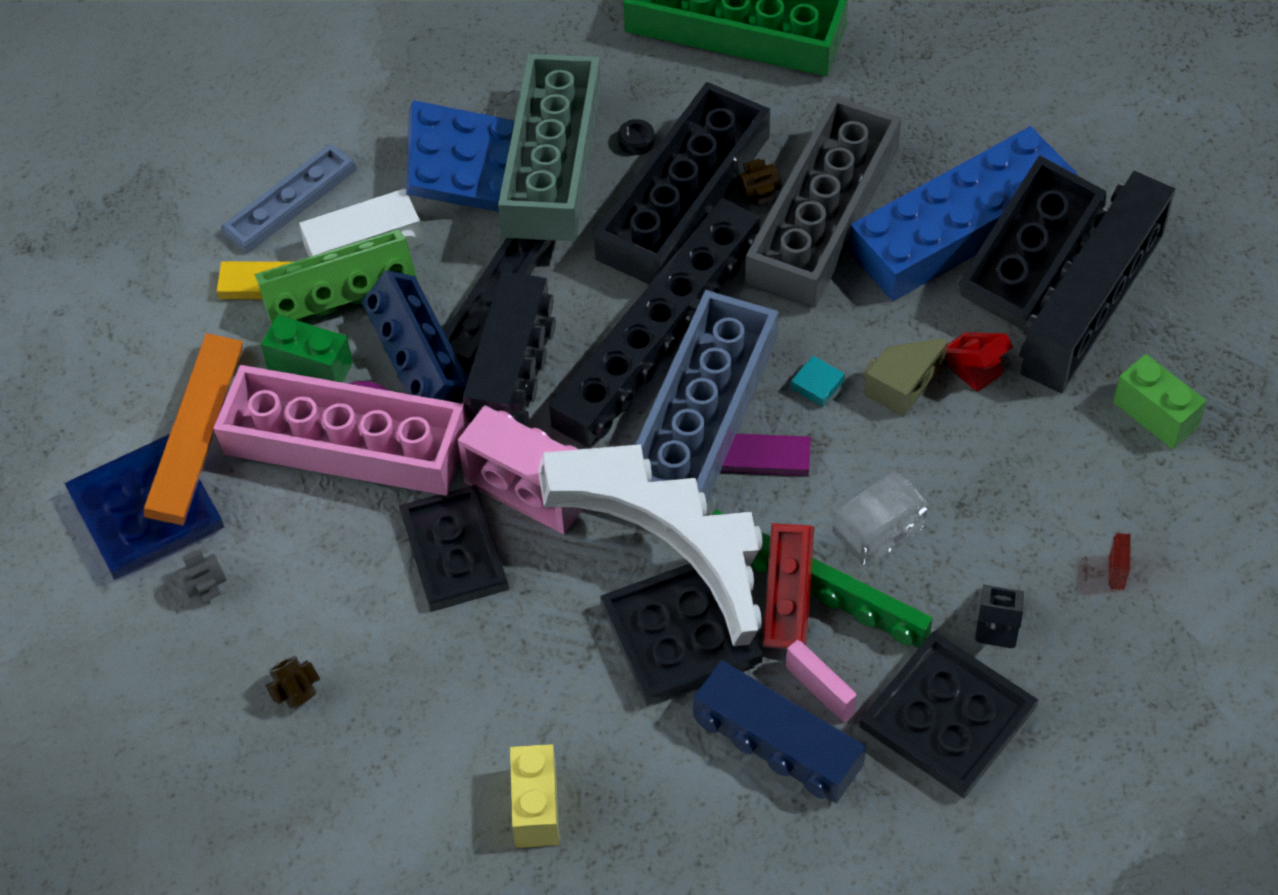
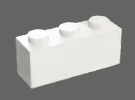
[299,189,423,257]

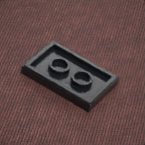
[399,484,509,612]

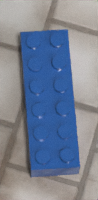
[848,126,1077,302]

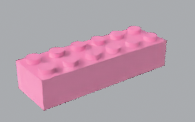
[213,365,469,496]

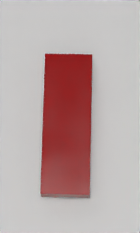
[762,523,815,649]

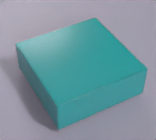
[791,355,845,407]

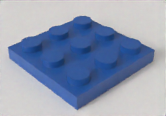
[406,100,515,212]

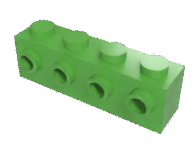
[254,229,418,324]

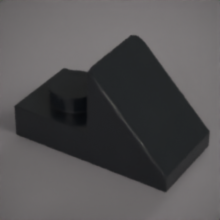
[975,584,1024,648]

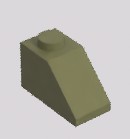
[863,338,948,417]

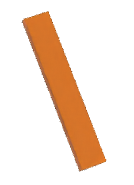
[144,333,243,525]

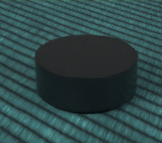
[618,119,655,155]

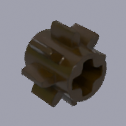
[737,158,781,206]
[265,656,320,708]

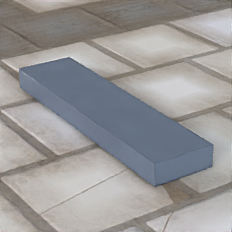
[221,143,357,254]

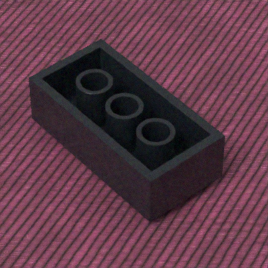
[959,155,1107,330]
[463,271,556,426]

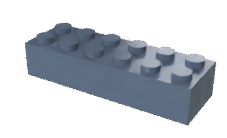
[635,290,779,503]

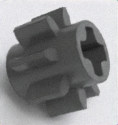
[176,549,227,603]

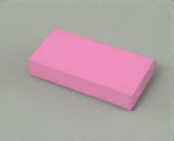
[786,640,857,723]

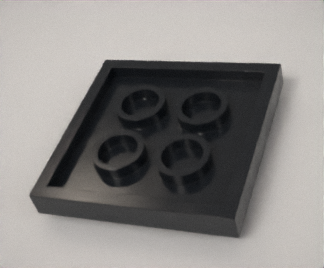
[600,563,763,706]
[859,631,1038,799]

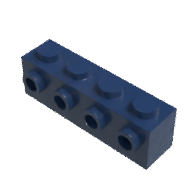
[361,271,468,404]
[693,660,866,804]

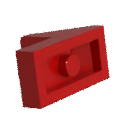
[945,332,1013,391]

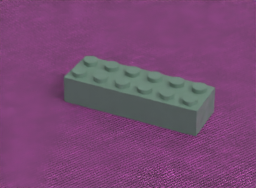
[498,54,601,241]

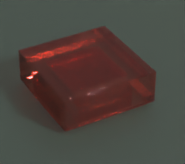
[1108,533,1131,590]

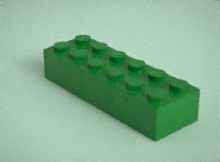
[623,0,848,77]

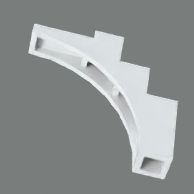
[538,444,762,646]

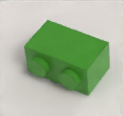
[1113,354,1207,450]

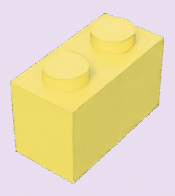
[510,744,559,848]

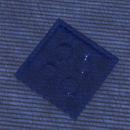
[64,434,224,580]

